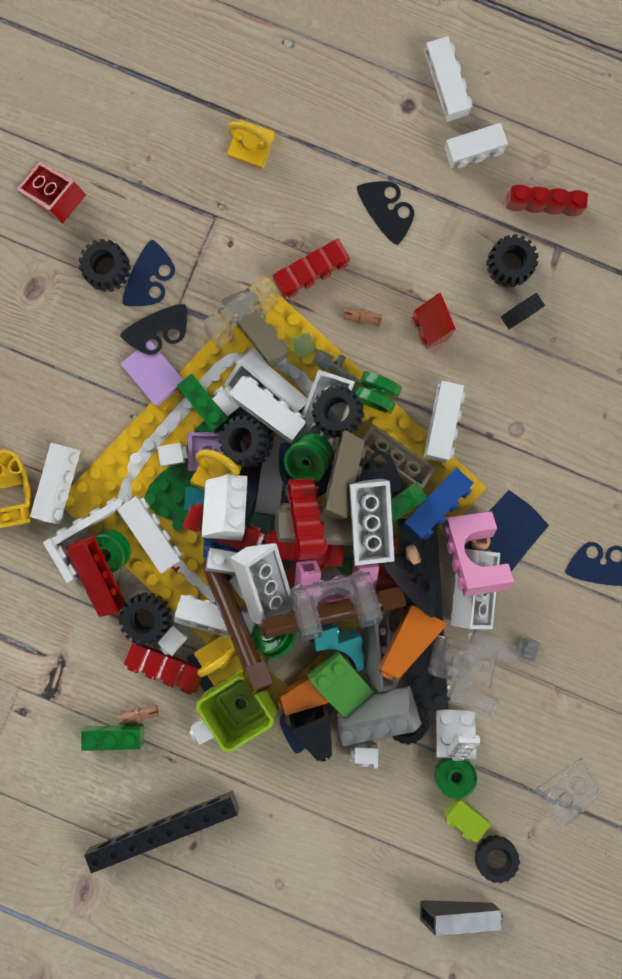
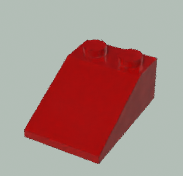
[16,161,86,224]
[411,292,456,349]

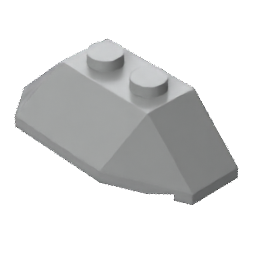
[362,611,400,692]

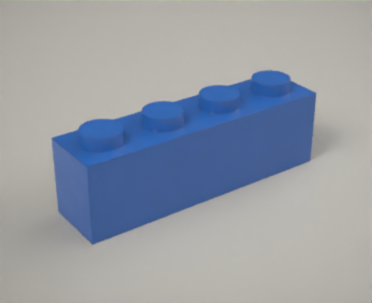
[402,468,474,542]

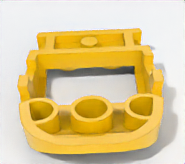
[0,450,33,529]

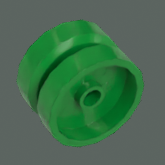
[354,371,402,414]
[284,433,334,483]

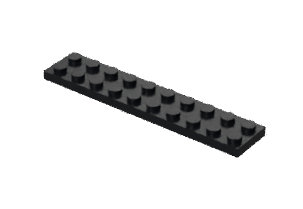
[397,518,449,711]

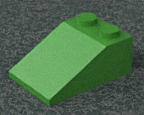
[307,650,374,718]

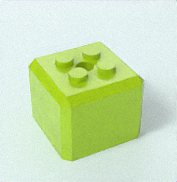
[196,669,278,753]

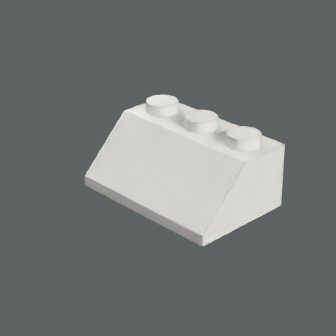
[202,474,247,541]

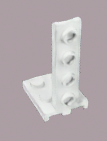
[43,497,125,583]
[435,710,480,761]

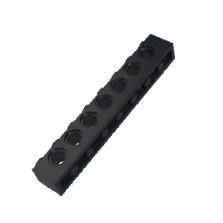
[84,791,240,874]

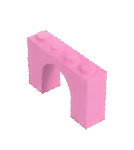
[442,511,514,597]
[293,560,379,610]

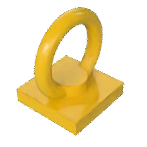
[227,119,275,170]
[190,449,242,491]
[194,636,242,686]

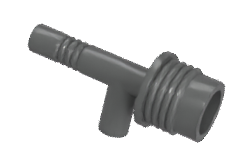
[312,349,360,384]

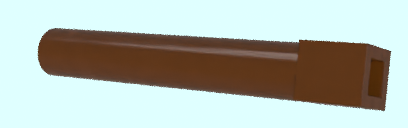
[202,558,273,696]
[258,586,406,639]

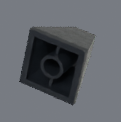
[289,704,332,762]

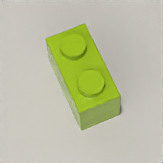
[443,798,491,843]

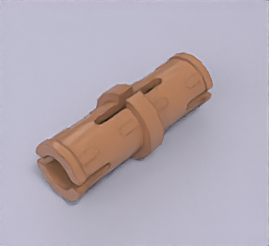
[343,308,382,326]
[118,705,159,726]

